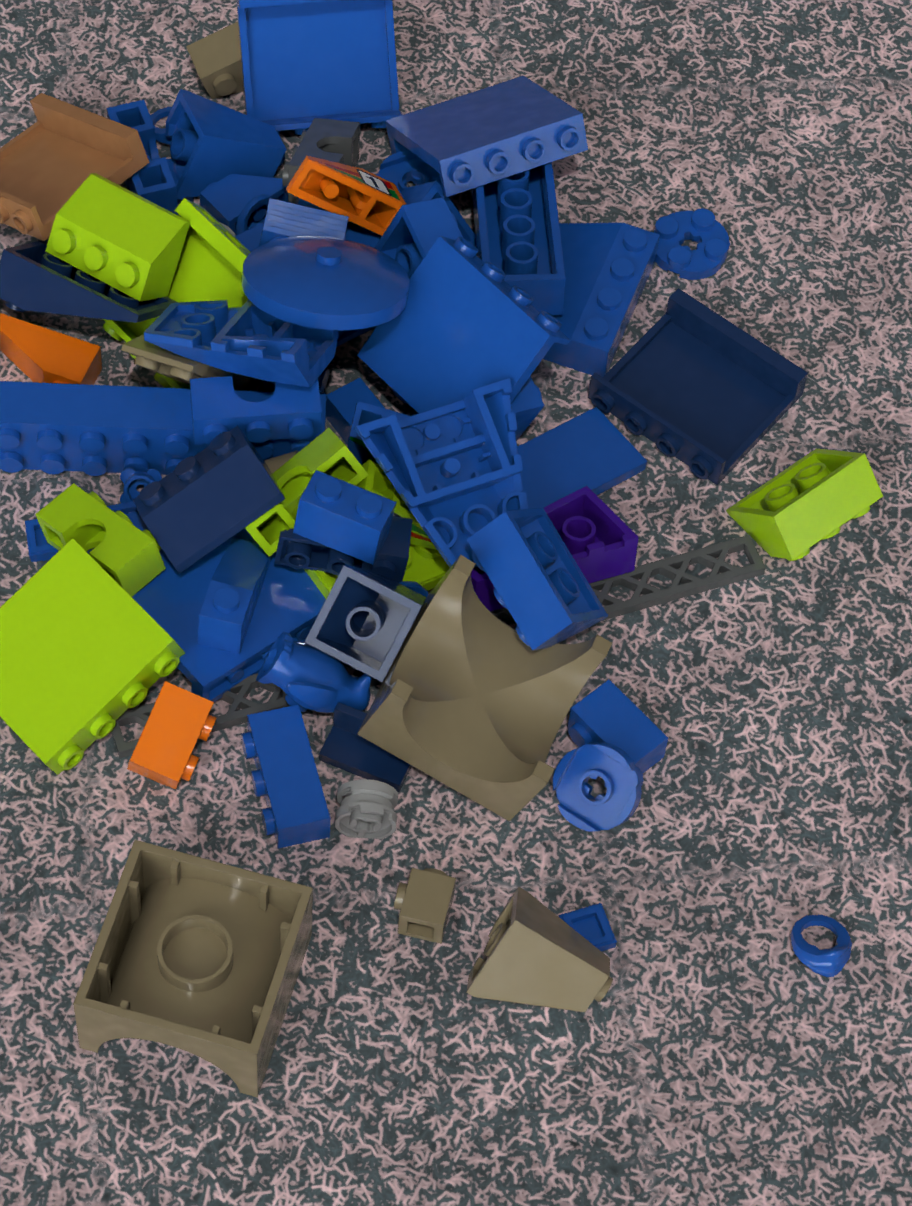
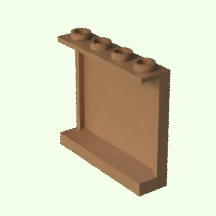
[0,93,150,241]

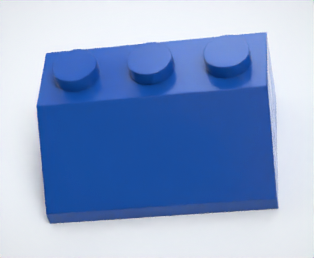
[466,507,608,651]

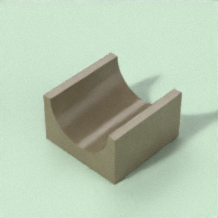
[73,840,313,1098]

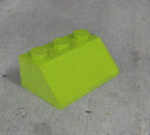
[45,173,190,301]
[726,448,883,561]

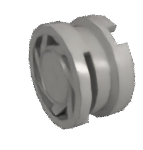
[335,779,398,839]

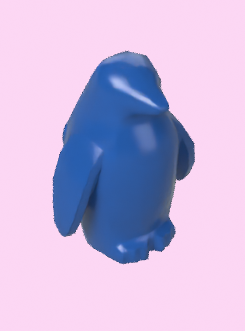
[256,632,372,713]

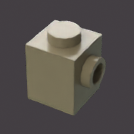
[394,868,456,944]

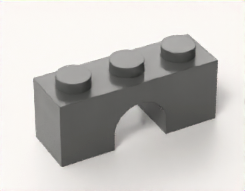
[282,118,360,202]

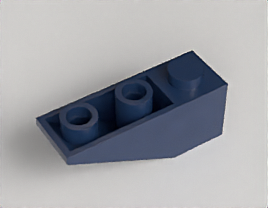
[274,516,413,583]

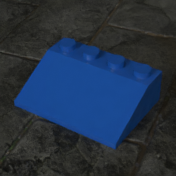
[543,223,660,377]

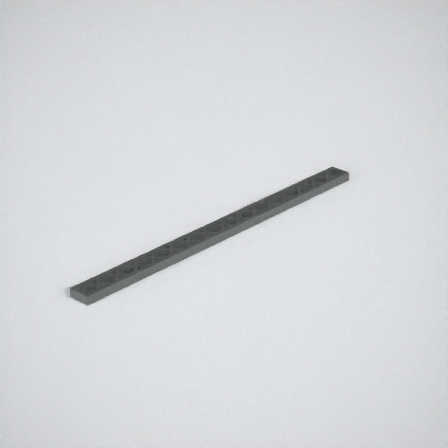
[111,535,766,758]

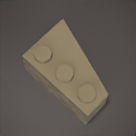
[186,21,244,99]

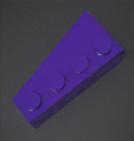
[471,485,639,611]

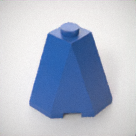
[165,89,287,200]

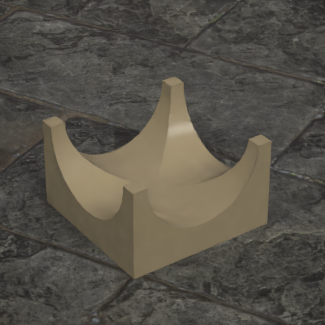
[357,555,612,821]

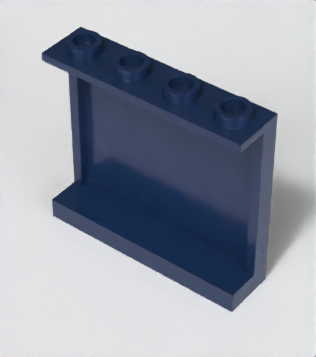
[588,288,808,486]

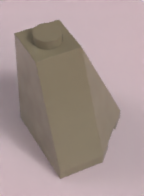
[466,887,613,1012]

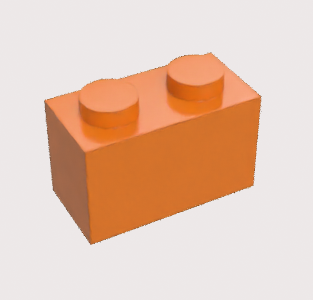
[127,681,217,789]

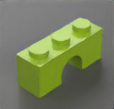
[245,428,369,557]
[35,483,166,597]

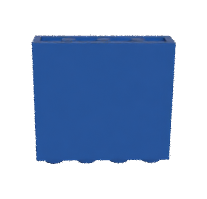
[236,0,403,135]
[385,75,588,197]
[357,236,571,413]
[132,528,326,702]

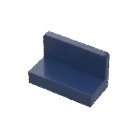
[319,703,412,792]

